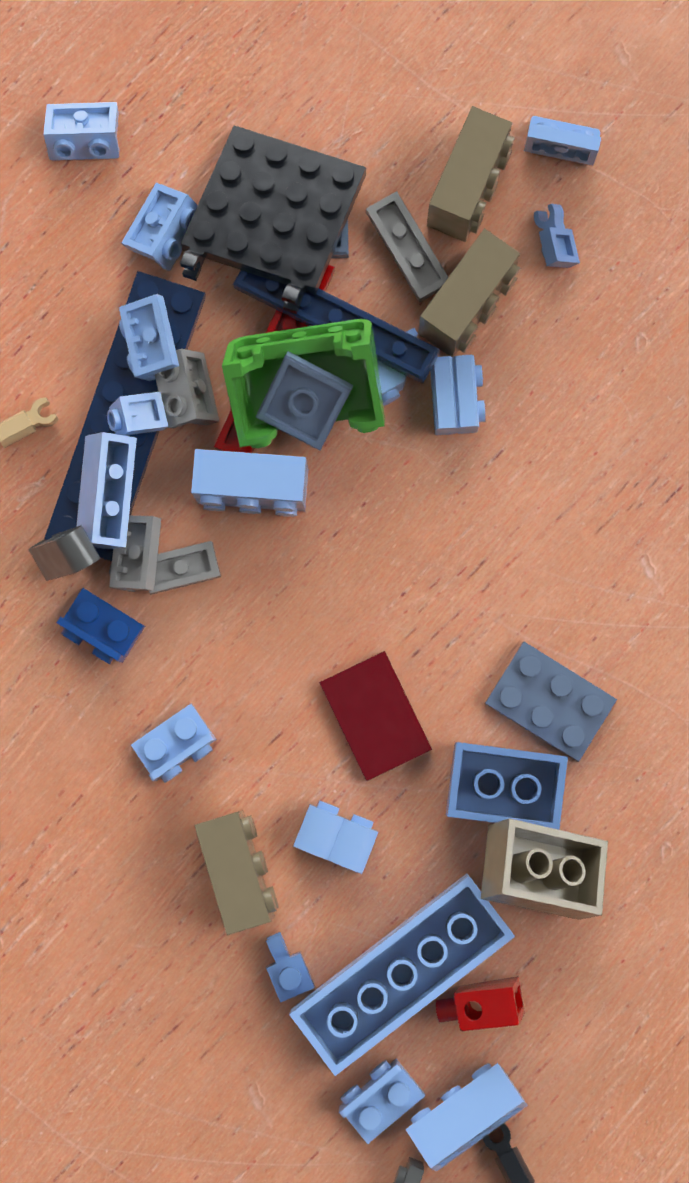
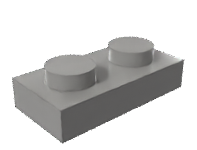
[149,541,221,595]

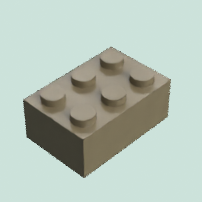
[427,106,515,242]
[418,228,521,357]
[194,810,279,935]
[481,818,608,920]

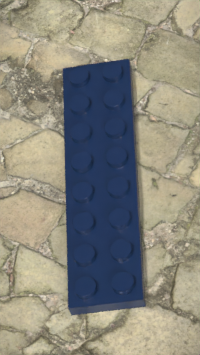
[44,271,206,562]

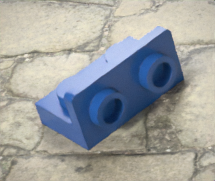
[56,588,146,664]

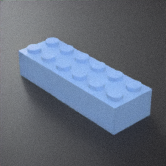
[289,873,515,1076]

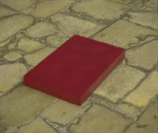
[319,651,432,781]

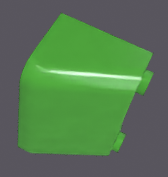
[222,319,385,448]

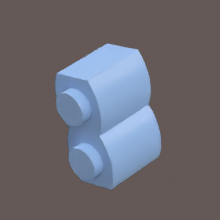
[293,800,378,874]

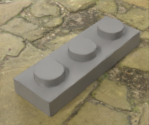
[366,191,448,303]

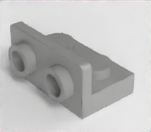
[155,349,219,428]
[109,515,162,592]

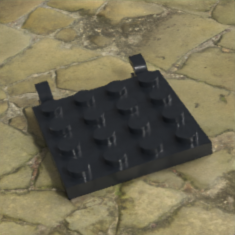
[180,125,366,314]

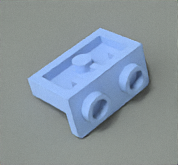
[44,102,119,160]
[524,116,601,166]
[121,183,198,271]
[119,294,179,381]
[131,704,216,783]
[339,1058,425,1144]

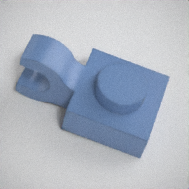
[534,204,580,268]
[266,932,315,1003]

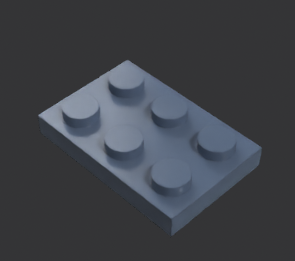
[485,642,617,762]

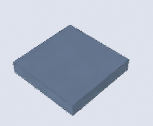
[256,351,354,450]

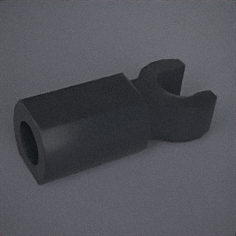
[483,1123,535,1183]

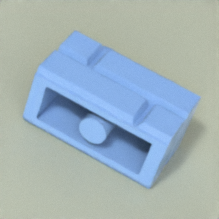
[430,355,485,435]

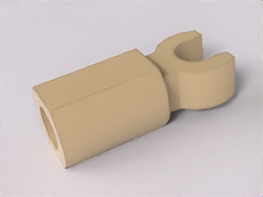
[0,397,59,448]

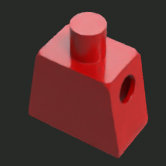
[436,976,525,1031]

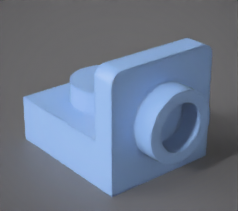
[107,392,168,436]

